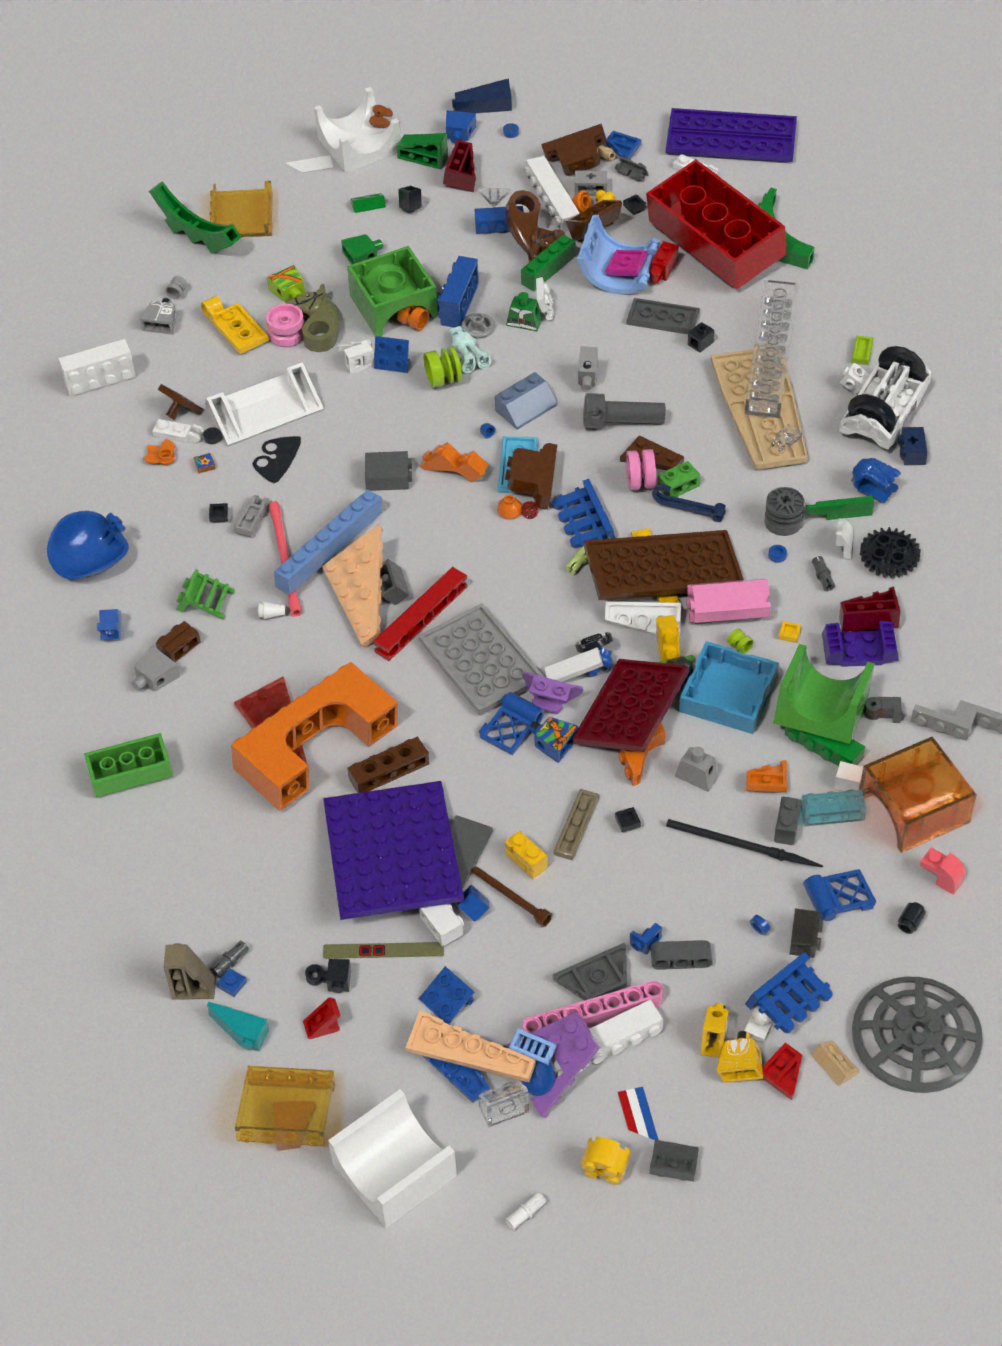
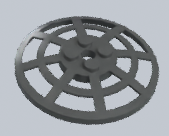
[852,976,983,1093]

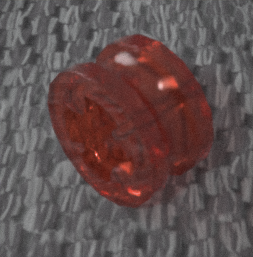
[522,501,538,519]

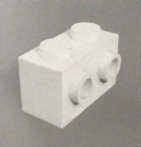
[419,904,464,947]

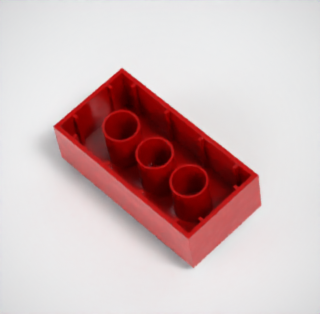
[646,159,786,290]

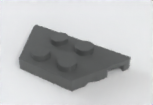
[553,943,627,1001]

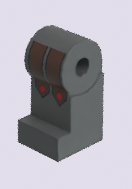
[864,697,902,723]

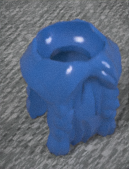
[851,458,901,503]

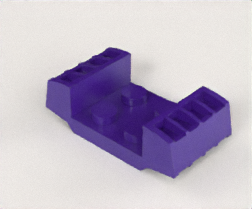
[822,621,899,667]

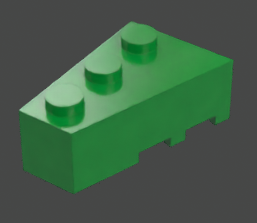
[396,133,448,170]

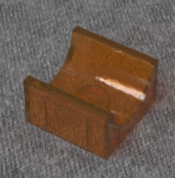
[859,736,977,853]

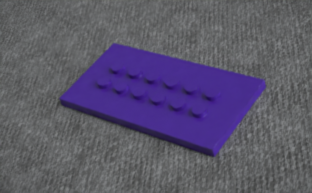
[666,108,797,162]

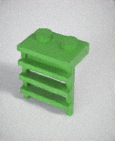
[176,569,235,619]

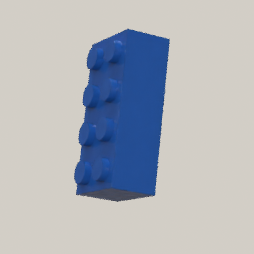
[437,256,479,328]

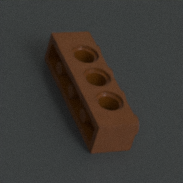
[347,736,429,793]

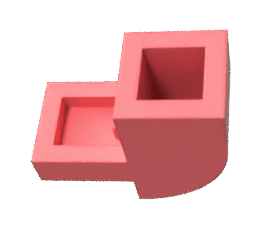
[920,847,966,895]

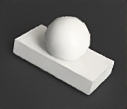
[744,1003,780,1043]

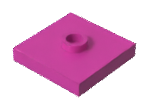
[605,250,648,276]

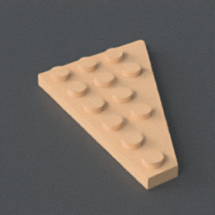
[322,524,383,648]

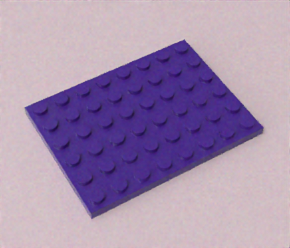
[323,781,464,920]

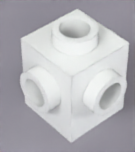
[839,362,871,395]

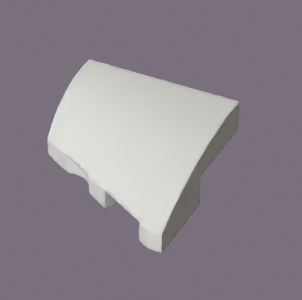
[836,518,854,559]

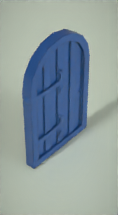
[520,1036,555,1096]

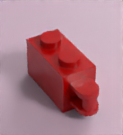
[650,241,679,283]

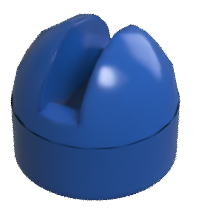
[480,423,495,438]

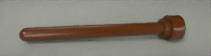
[472,867,552,927]

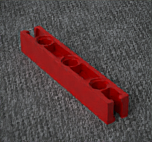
[373,566,467,661]

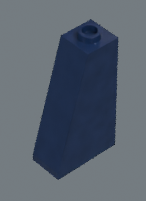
[452,79,512,114]

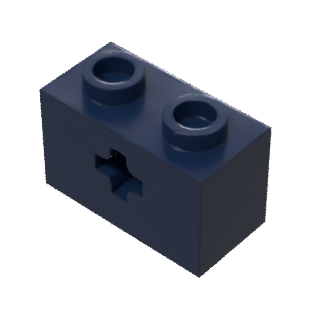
[898,427,928,466]

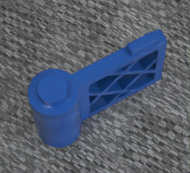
[479,692,544,755]
[803,869,876,921]

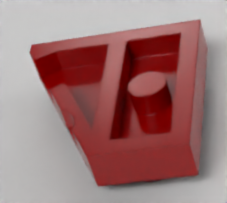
[762,1042,802,1100]

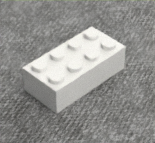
[58,339,136,396]

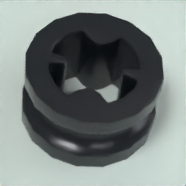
[305,964,324,986]

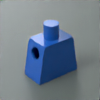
[446,110,476,144]

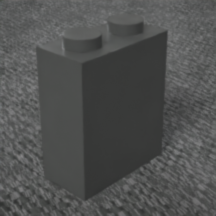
[365,451,412,491]

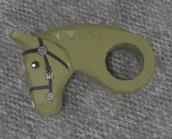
[284,284,340,353]

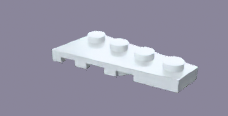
[605,602,681,641]

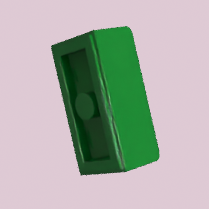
[350,193,386,213]

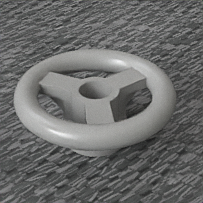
[461,313,495,338]

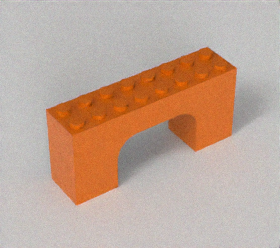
[231,662,398,811]

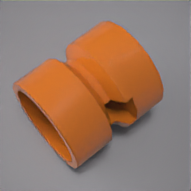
[397,306,429,330]

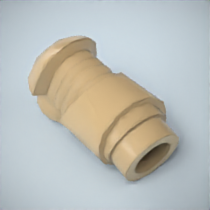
[597,145,616,161]

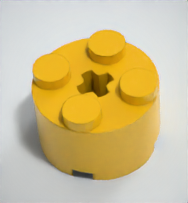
[580,1137,631,1185]

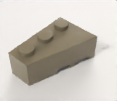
[163,943,216,1000]

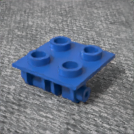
[374,336,410,373]
[418,966,475,1023]

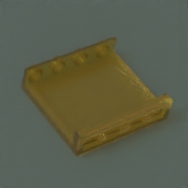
[209,181,273,237]
[235,1066,335,1146]

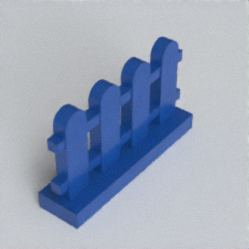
[552,478,615,548]
[745,952,833,1033]

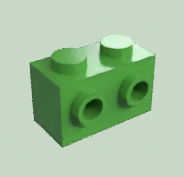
[658,461,700,497]

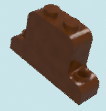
[541,123,606,176]
[505,443,558,509]

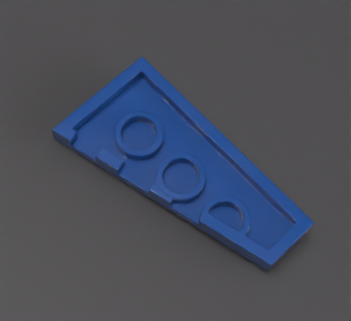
[423,1022,491,1103]

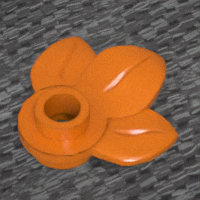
[143,439,175,465]

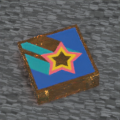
[193,453,216,474]

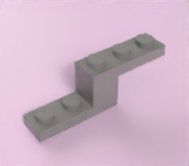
[911,700,1002,741]

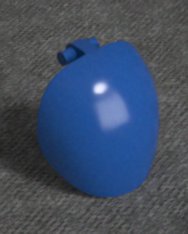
[47,511,129,579]

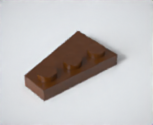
[620,435,684,471]

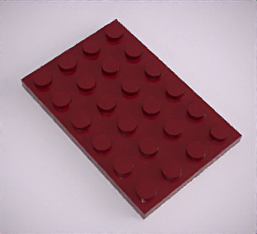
[573,659,689,752]

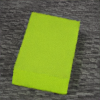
[851,335,874,365]

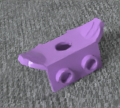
[522,671,584,714]

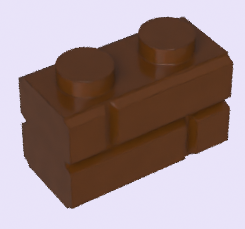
[156,621,201,662]

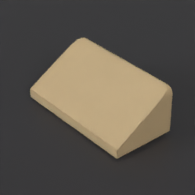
[812,1040,860,1086]

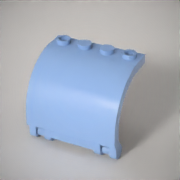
[577,215,660,294]

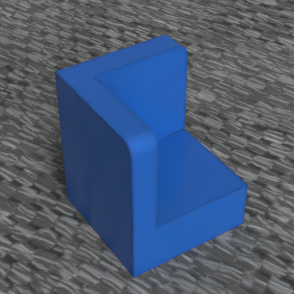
[457,885,489,921]

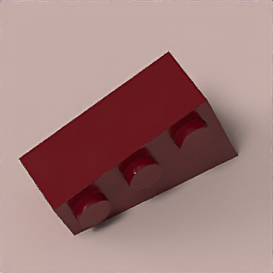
[443,139,476,193]
[839,586,901,632]

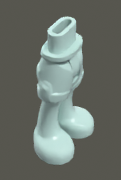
[449,326,491,374]

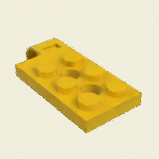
[201,296,269,354]

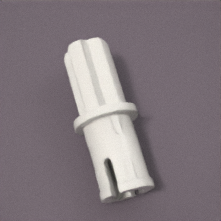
[505,1193,546,1231]

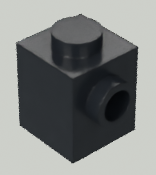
[398,185,422,213]
[687,322,714,353]
[323,959,351,993]

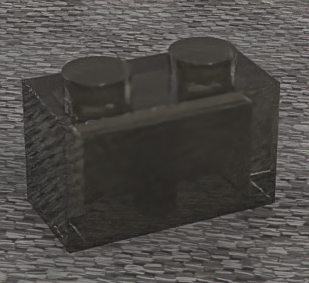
[789,908,823,958]

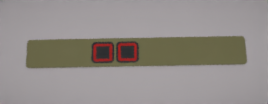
[323,942,444,959]

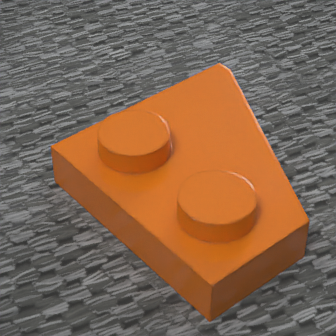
[746,760,787,793]

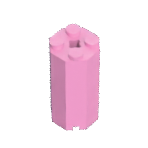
[686,578,771,623]

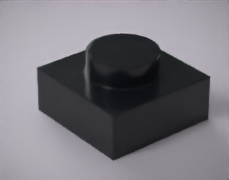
[623,194,646,214]
[209,503,228,522]
[615,807,641,832]

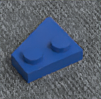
[606,131,641,159]

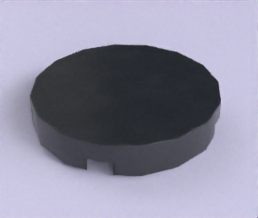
[575,632,613,652]

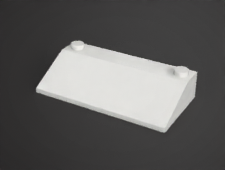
[205,362,324,446]

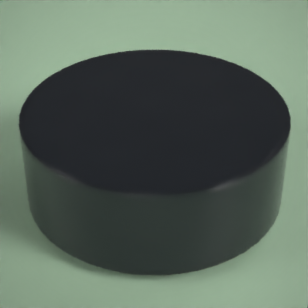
[203,427,222,444]

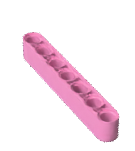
[522,981,663,1033]

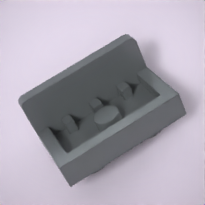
[649,1140,699,1182]

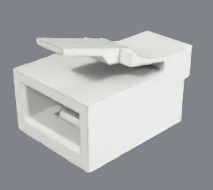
[338,339,374,374]

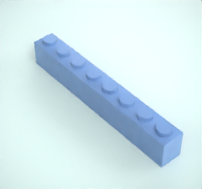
[274,489,382,595]

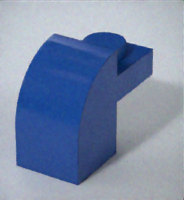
[97,609,121,640]

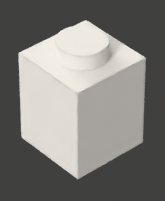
[834,761,866,794]

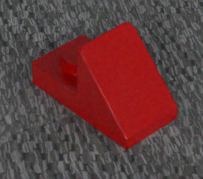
[303,997,341,1039]

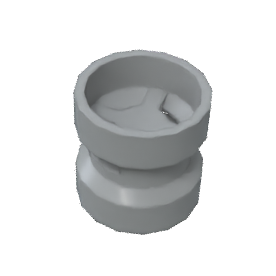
[166,276,188,299]

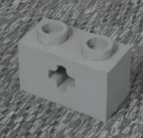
[575,171,607,196]

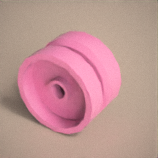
[266,303,304,347]
[626,449,656,490]

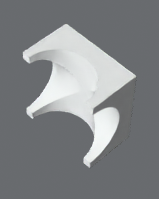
[314,87,400,173]

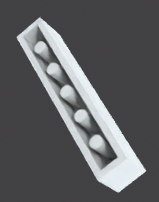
[524,155,579,231]
[547,1000,663,1079]

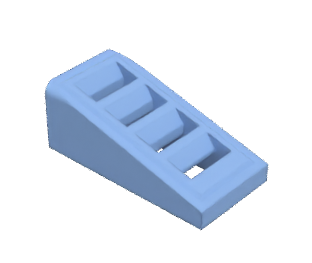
[509,1028,557,1065]

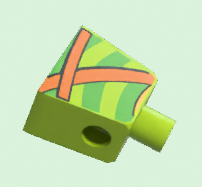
[267,265,305,302]

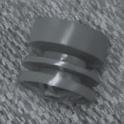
[764,487,805,536]

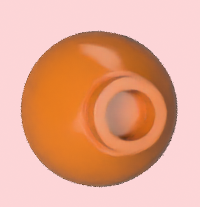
[571,190,591,213]
[497,495,522,519]

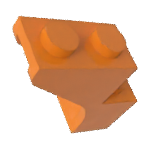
[420,442,489,482]
[618,723,666,786]

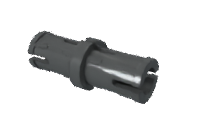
[812,556,835,591]
[210,940,249,978]

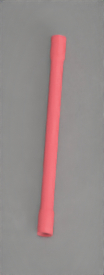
[269,501,302,617]

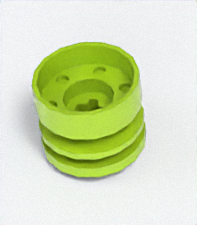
[423,346,462,388]

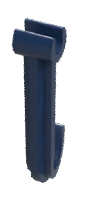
[652,485,726,522]

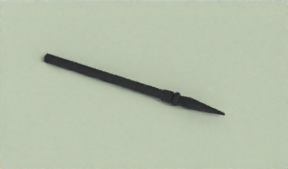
[666,819,823,867]

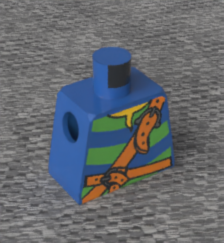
[529,717,578,763]

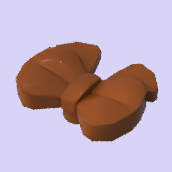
[369,105,393,128]

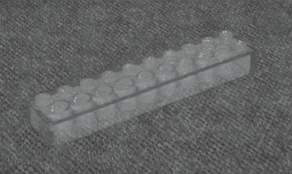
[745,280,799,418]

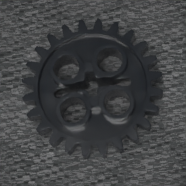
[860,527,921,578]

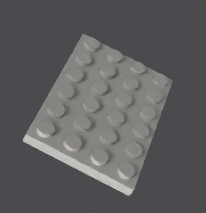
[418,603,544,715]

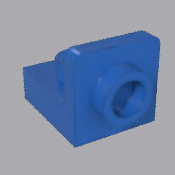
[630,923,662,955]

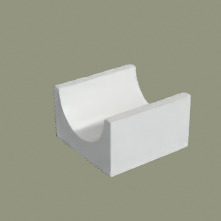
[328,1089,457,1228]

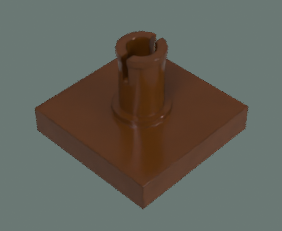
[158,384,203,420]

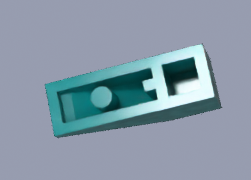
[207,1001,269,1051]

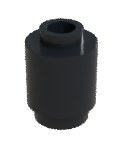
[898,902,926,934]

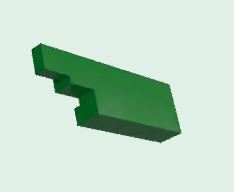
[805,496,874,520]

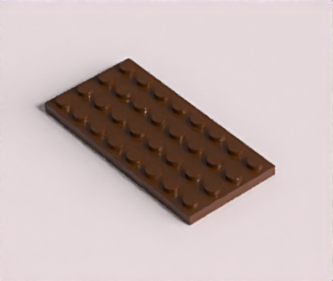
[583,530,744,600]

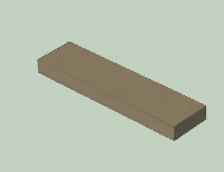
[554,789,599,861]

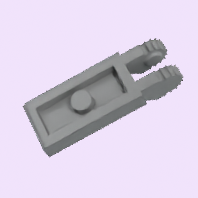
[234,495,270,537]

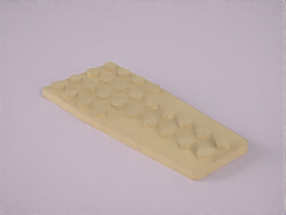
[711,346,807,469]

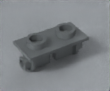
[615,156,649,181]

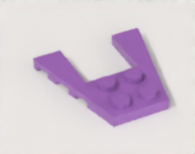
[503,1012,601,1118]

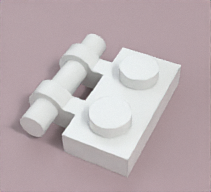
[536,277,554,321]

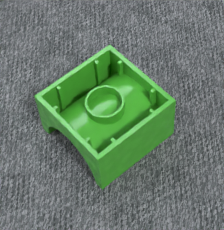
[347,246,438,336]
[773,644,875,744]

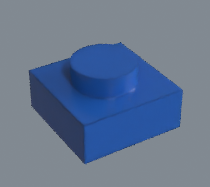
[217,968,247,997]

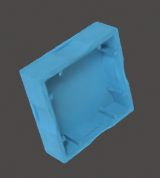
[679,641,779,734]

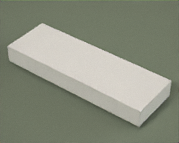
[545,648,603,682]

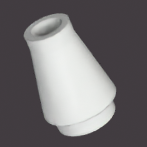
[257,601,285,619]

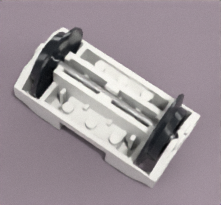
[839,346,932,450]

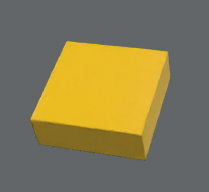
[778,621,801,643]

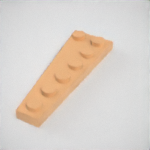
[405,1011,536,1083]

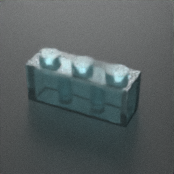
[801,789,866,826]

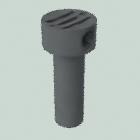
[583,393,666,429]

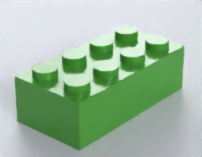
[84,733,173,797]

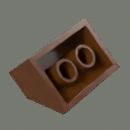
[566,200,622,241]

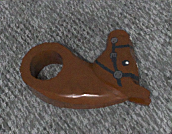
[505,190,565,262]

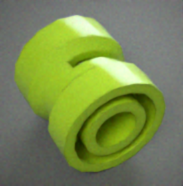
[727,628,754,654]

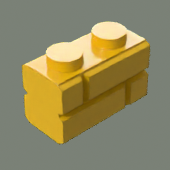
[656,615,680,661]
[505,831,548,879]

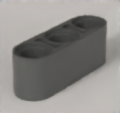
[650,940,713,970]

